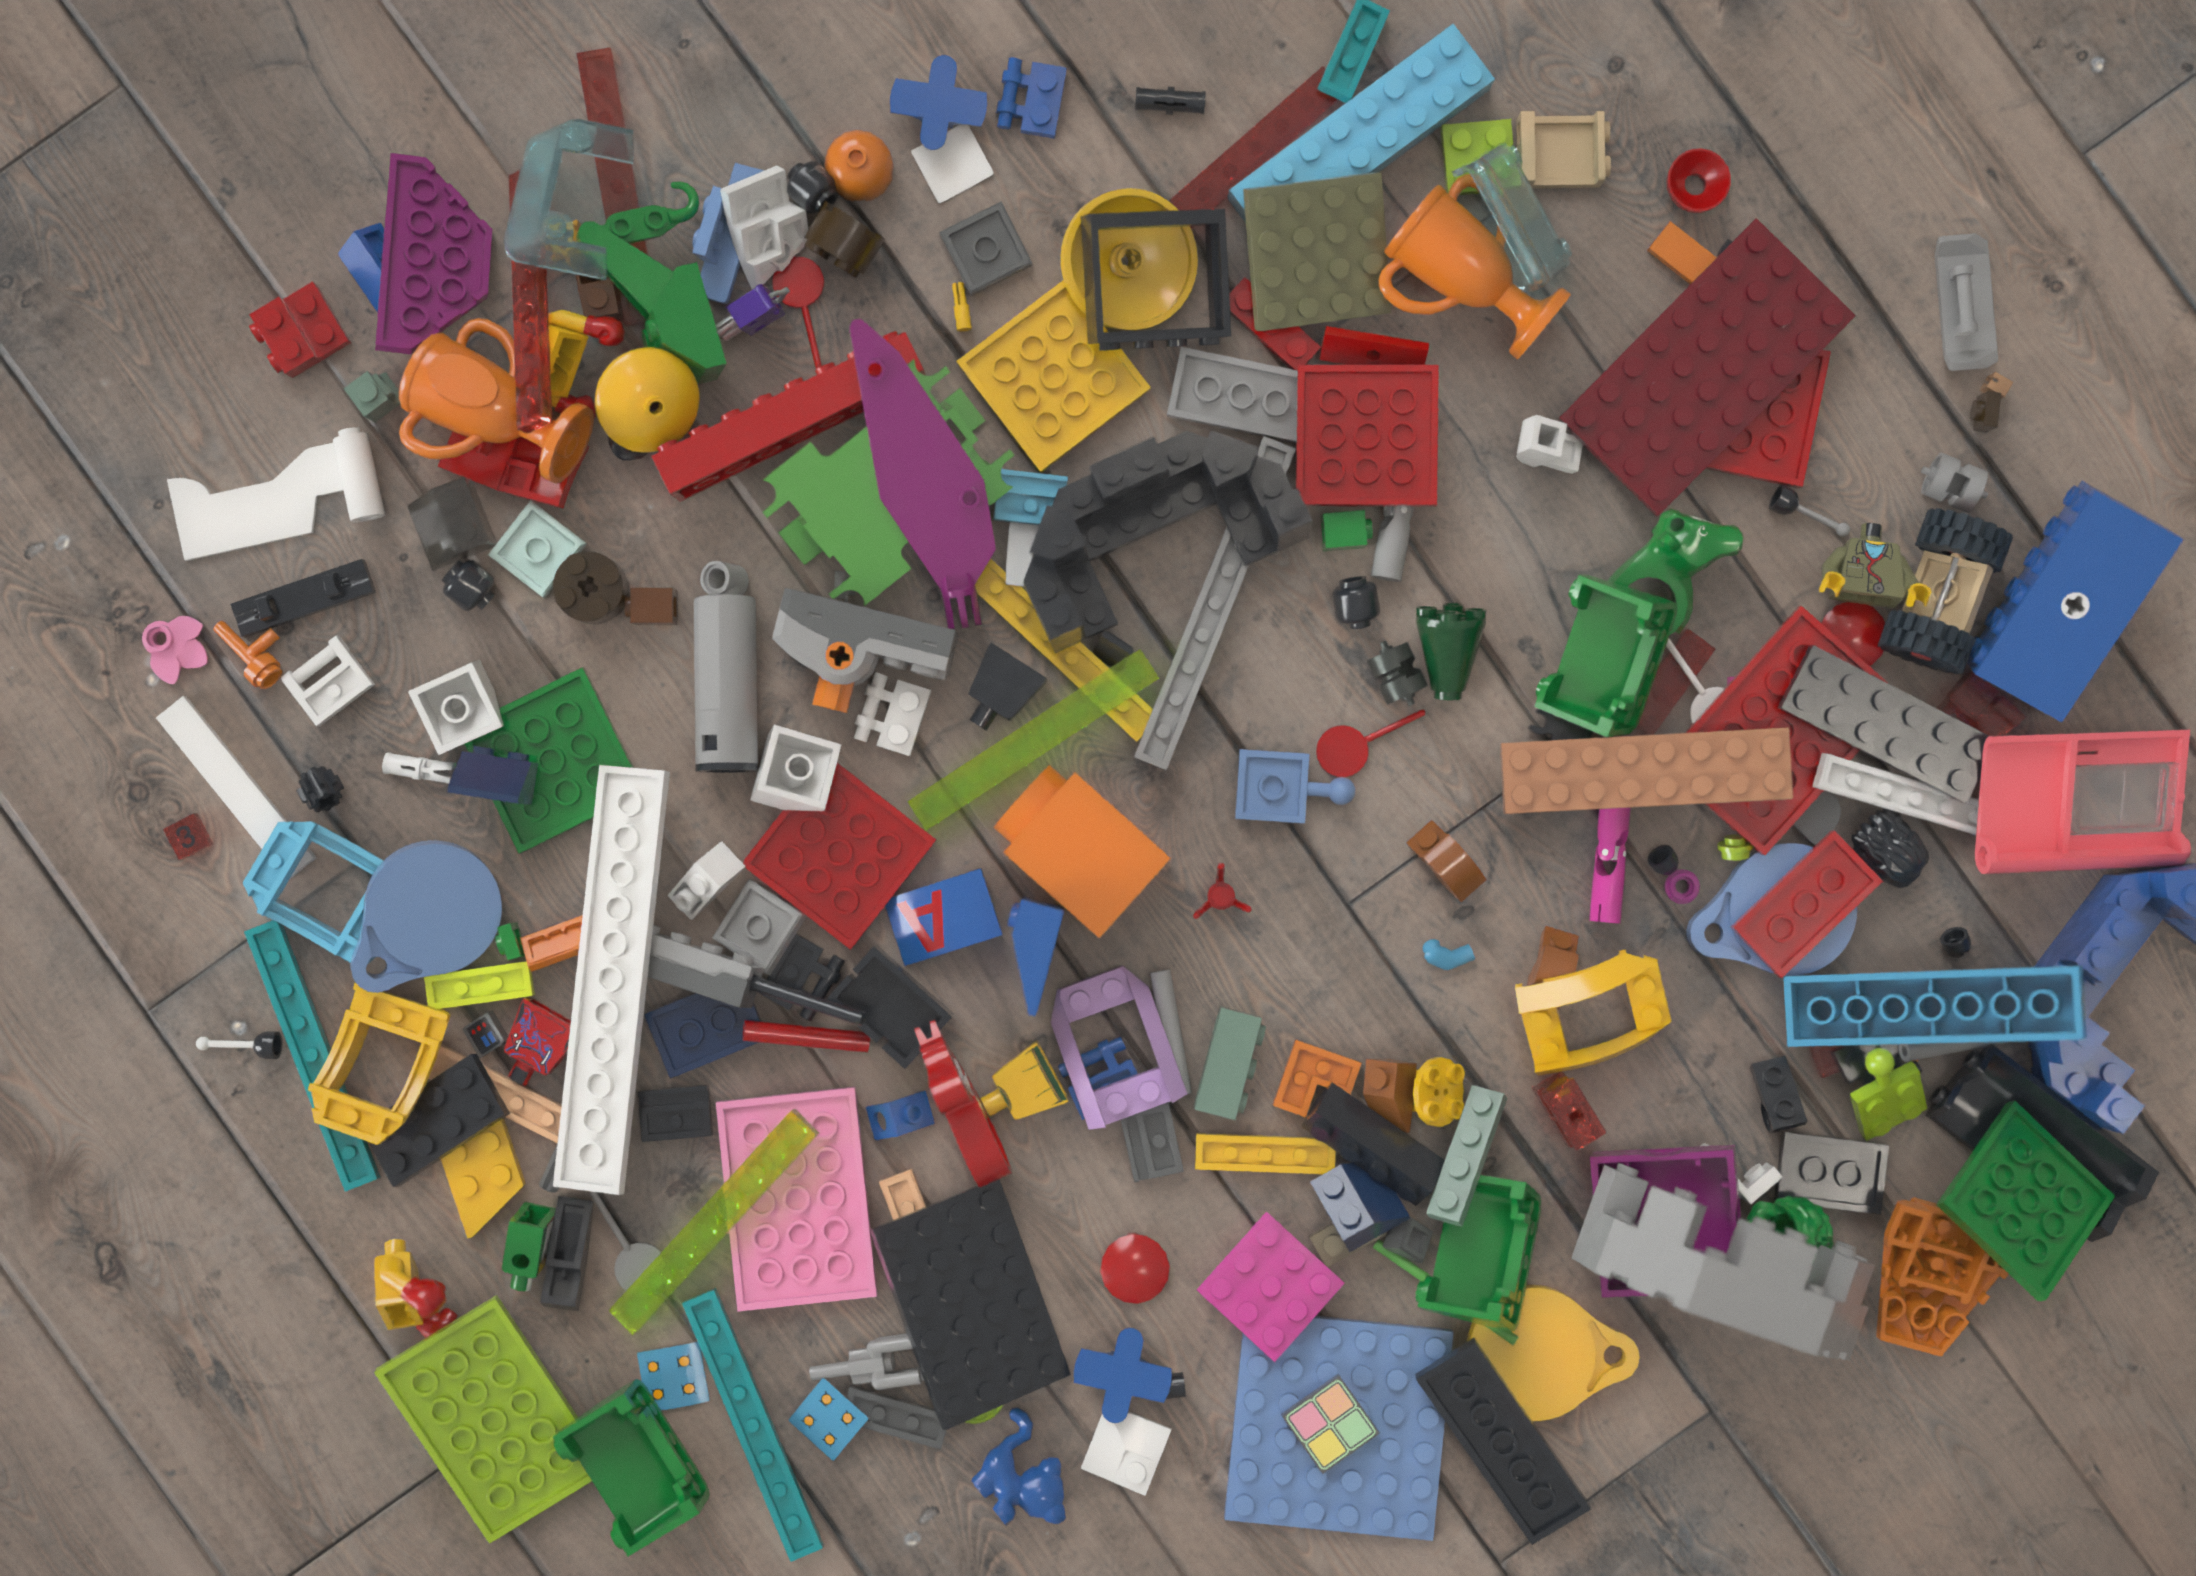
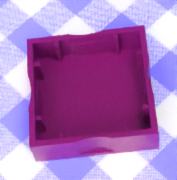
[1590,1145,1741,1298]

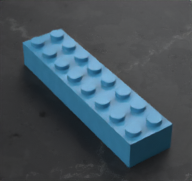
[1783,966,2087,1047]

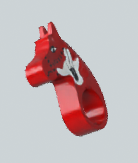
[914,1020,1013,1188]

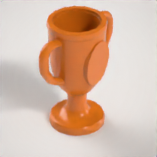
[1378,174,1571,360]
[399,318,594,484]

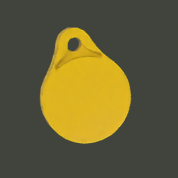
[1467,1285,1640,1421]

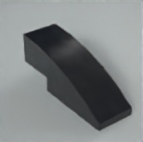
[540,1196,594,1311]

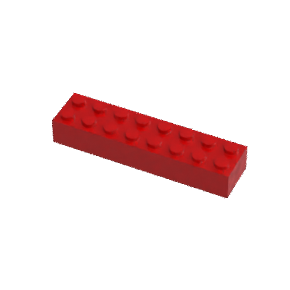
[651,331,926,502]

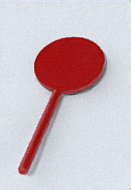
[772,257,824,369]
[1316,709,1426,777]

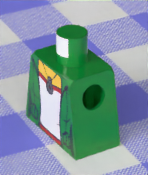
[502,1201,556,1291]

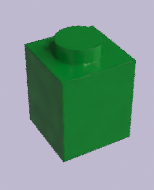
[1320,510,1373,552]

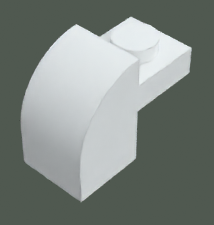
[1516,415,1583,474]

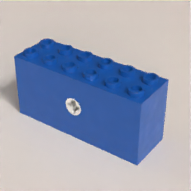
[1967,481,2184,722]

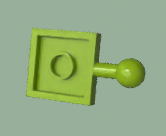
[1850,1048,1928,1142]

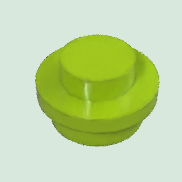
[1717,834,1753,861]

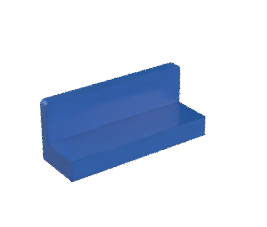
[338,222,385,313]

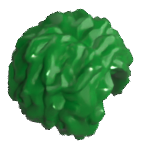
[1747,1196,1834,1264]

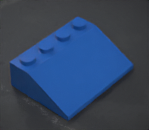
[1007,897,1065,1017]

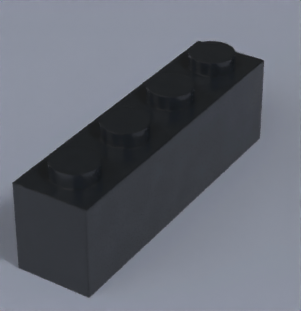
[1301,1082,1445,1206]

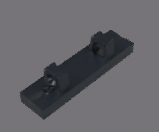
[230,559,376,638]

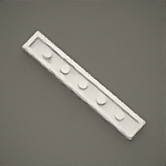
[156,696,317,880]
[1812,753,1979,835]

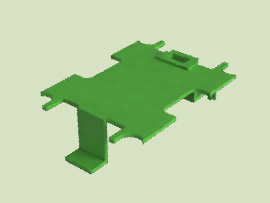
[762,359,1014,606]

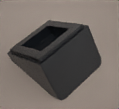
[1093,631,1134,672]

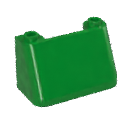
[1534,574,1678,737]
[1416,1175,1541,1332]
[553,1379,710,1557]

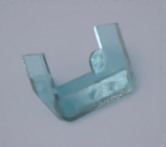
[504,119,634,280]

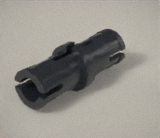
[1135,86,1206,115]

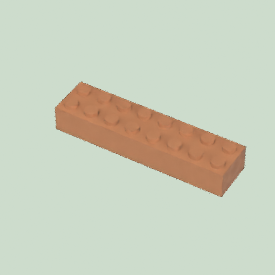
[1500,728,1793,814]

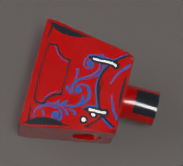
[504,996,571,1086]

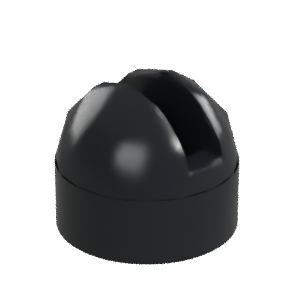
[1648,845,1679,875]
[1940,927,1971,958]

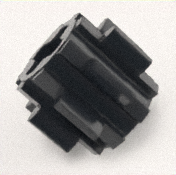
[296,766,344,813]

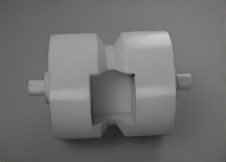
[1921,452,1988,513]

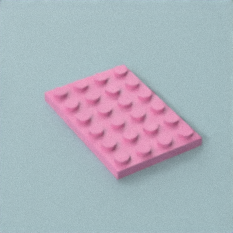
[716,1087,878,1312]

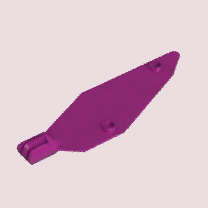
[849,319,996,630]

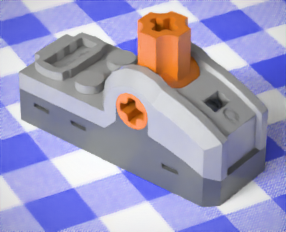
[772,588,959,713]

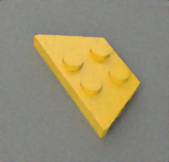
[441,1118,526,1239]

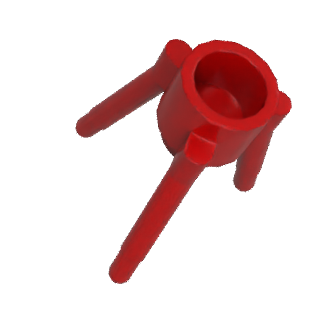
[1193,863,1252,919]

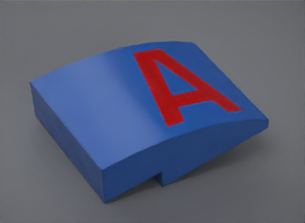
[885,868,1003,966]

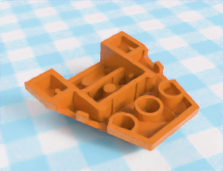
[1876,1197,2009,1357]

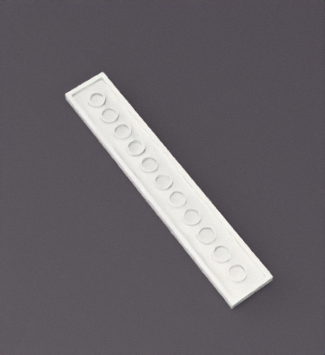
[553,765,670,1195]

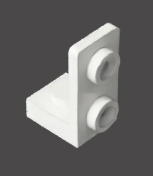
[1701,1143,1783,1204]

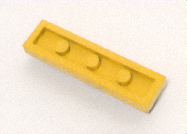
[1195,1133,1336,1174]

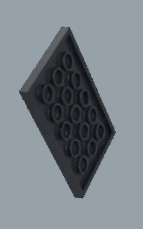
[870,1179,1071,1430]

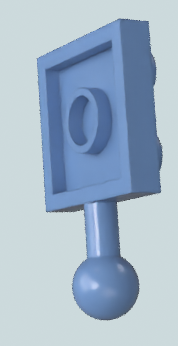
[1235,749,1355,823]

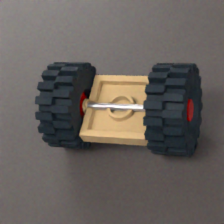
[1878,508,2013,674]

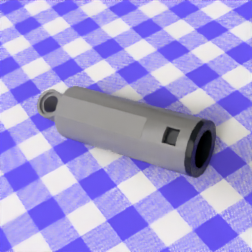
[694,561,758,773]

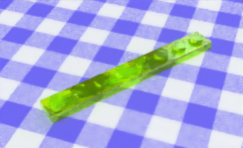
[907,649,1160,830]
[608,1109,820,1335]

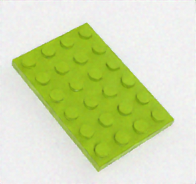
[374,1295,592,1544]

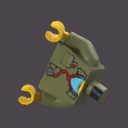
[1818,523,1931,608]

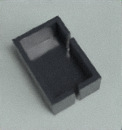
[827,945,954,1069]

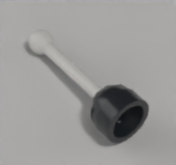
[196,1031,282,1059]

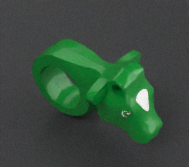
[1608,509,1744,635]

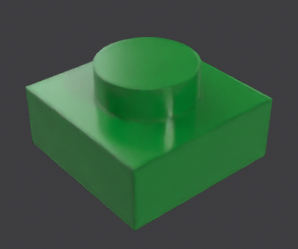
[495,922,525,961]

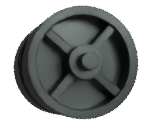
[1367,640,1428,706]

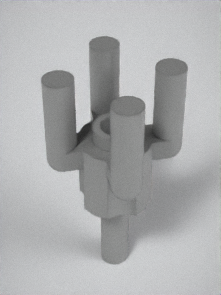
[809,1333,924,1390]

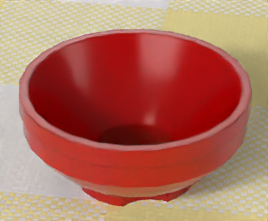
[1666,148,1731,213]

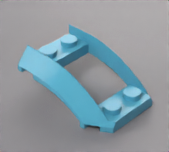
[243,821,384,965]

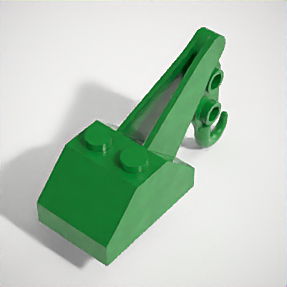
[577,181,727,384]

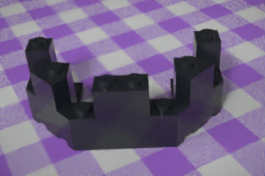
[1023,430,1313,653]

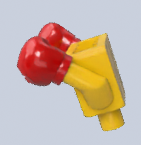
[518,310,625,419]
[374,1239,458,1338]

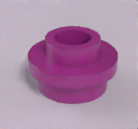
[1664,869,1700,904]

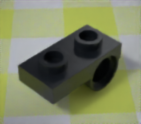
[1750,1056,1807,1133]

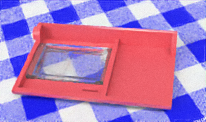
[1975,730,2191,874]

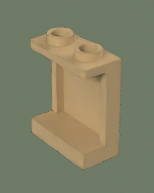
[1516,111,1611,189]

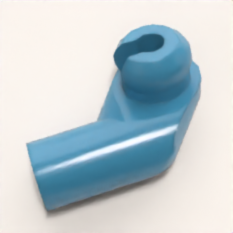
[1422,939,1475,970]

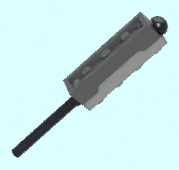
[648,924,866,1026]

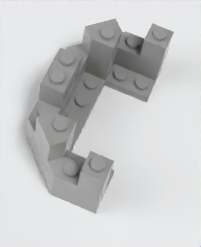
[1571,1163,1875,1361]

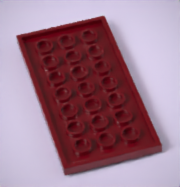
[1557,218,1856,517]

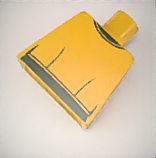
[981,1040,1069,1120]

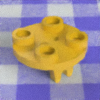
[1412,1057,1465,1127]

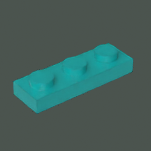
[1317,0,1390,103]

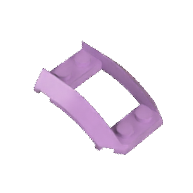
[1050,965,1187,1130]

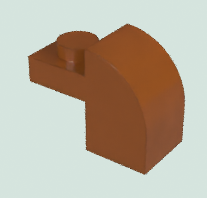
[1406,820,1487,902]
[1527,926,1579,1011]

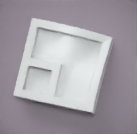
[1081,1411,1172,1496]

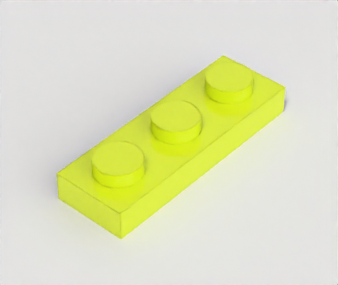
[424,961,535,1009]

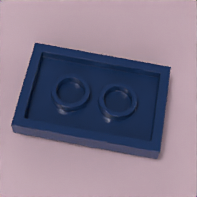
[644,993,761,1079]

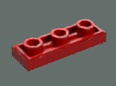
[1319,326,1429,365]

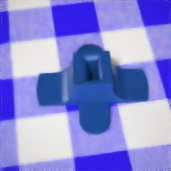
[890,55,987,150]
[1074,1328,1172,1423]

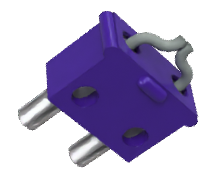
[716,284,790,341]

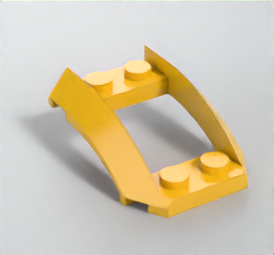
[1515,949,1672,1076]
[308,983,451,1145]

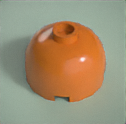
[824,130,894,201]

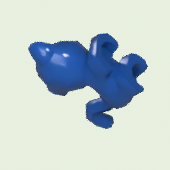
[972,1407,1066,1526]

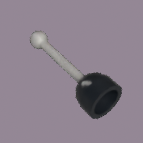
[1769,484,1850,537]

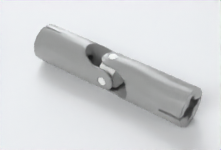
[1371,506,1414,582]

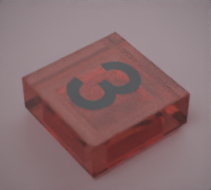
[163,813,213,860]

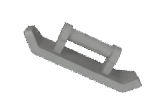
[1935,233,1998,371]

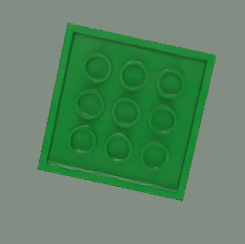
[464,667,634,854]
[1936,1100,2115,1302]

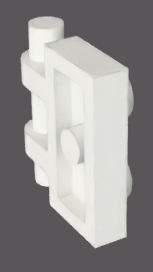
[854,672,931,756]

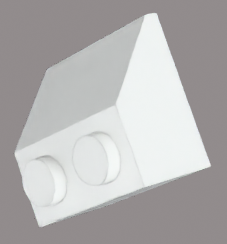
[408,660,504,755]
[750,725,841,811]

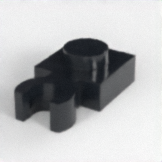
[1528,708,1593,741]

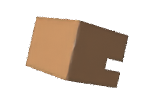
[1979,372,2013,399]

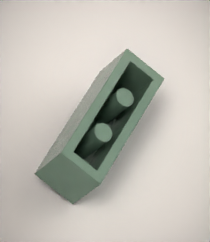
[1193,1006,1266,1120]

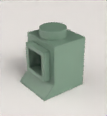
[344,371,400,423]

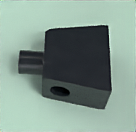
[968,642,1047,731]

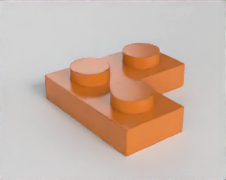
[1272,1039,1362,1117]

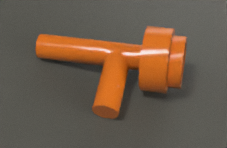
[213,621,282,689]

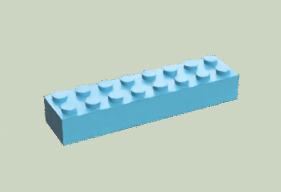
[1228,23,1495,223]

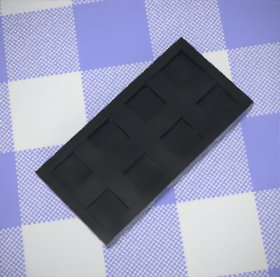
[368,1054,510,1187]

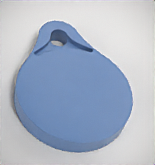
[350,840,502,993]
[1686,843,1857,976]

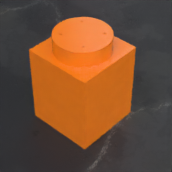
[993,765,1171,938]

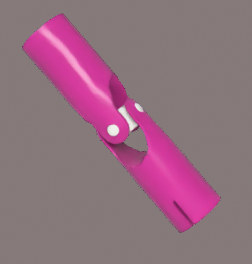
[1589,808,1631,924]

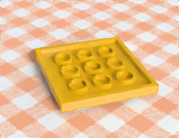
[956,280,1151,473]

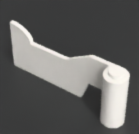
[167,427,385,561]

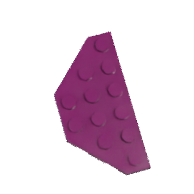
[375,153,492,354]

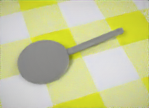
[590,1191,667,1295]

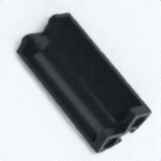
[1926,1044,2159,1242]

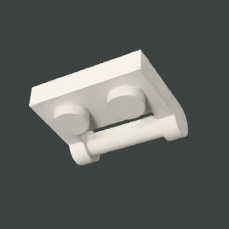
[281,635,375,726]

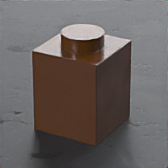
[625,588,678,625]

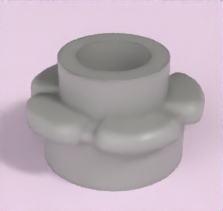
[834,570,855,602]

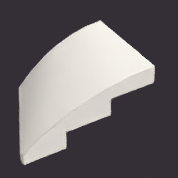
[720,166,808,290]

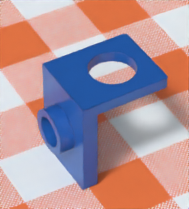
[866,1091,935,1140]

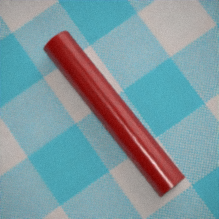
[742,1020,870,1053]

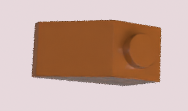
[1363,1058,1417,1133]

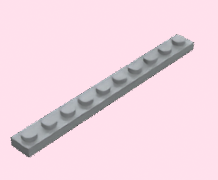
[1133,436,1296,771]

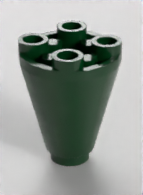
[1416,603,1486,701]

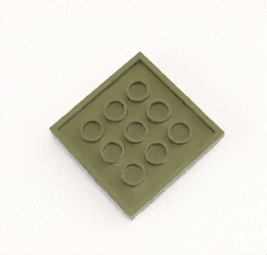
[1243,172,1391,331]

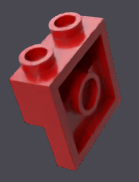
[249,281,352,378]

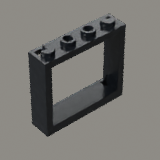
[1081,209,1231,351]

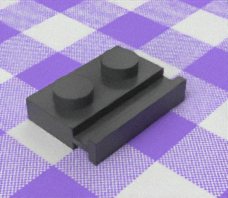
[1121,1102,1184,1182]

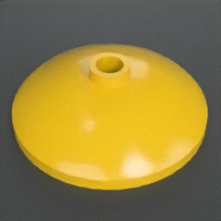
[595,347,700,452]

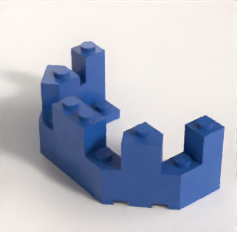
[2028,863,2196,1134]

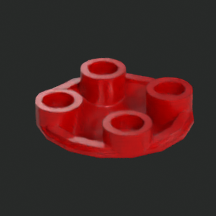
[1821,602,1885,666]
[1100,1233,1170,1304]

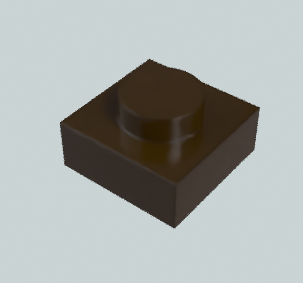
[1970,391,2002,432]

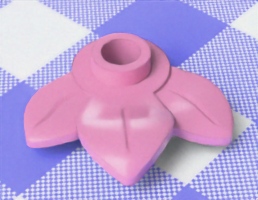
[142,616,208,684]

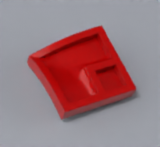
[498,437,589,509]

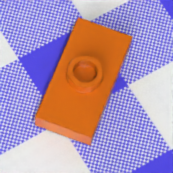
[520,915,583,972]

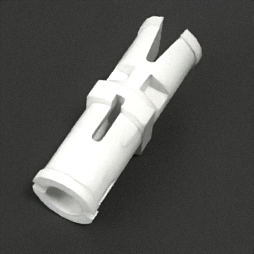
[382,752,457,784]

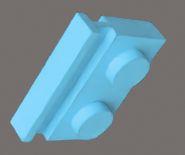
[993,469,1068,525]

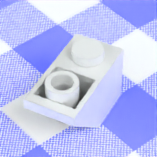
[668,841,745,920]

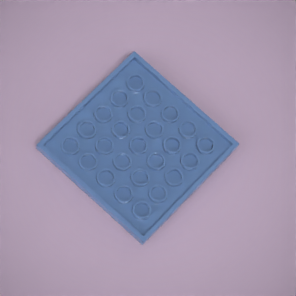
[1224,1316,1453,1541]

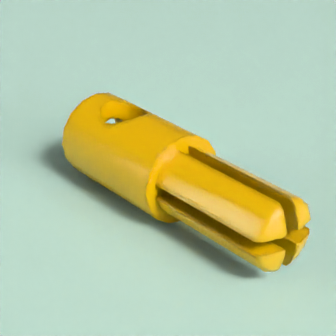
[952,282,972,332]

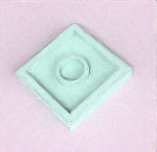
[488,500,587,598]

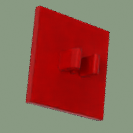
[437,431,521,491]

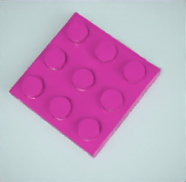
[1196,1212,1345,1362]

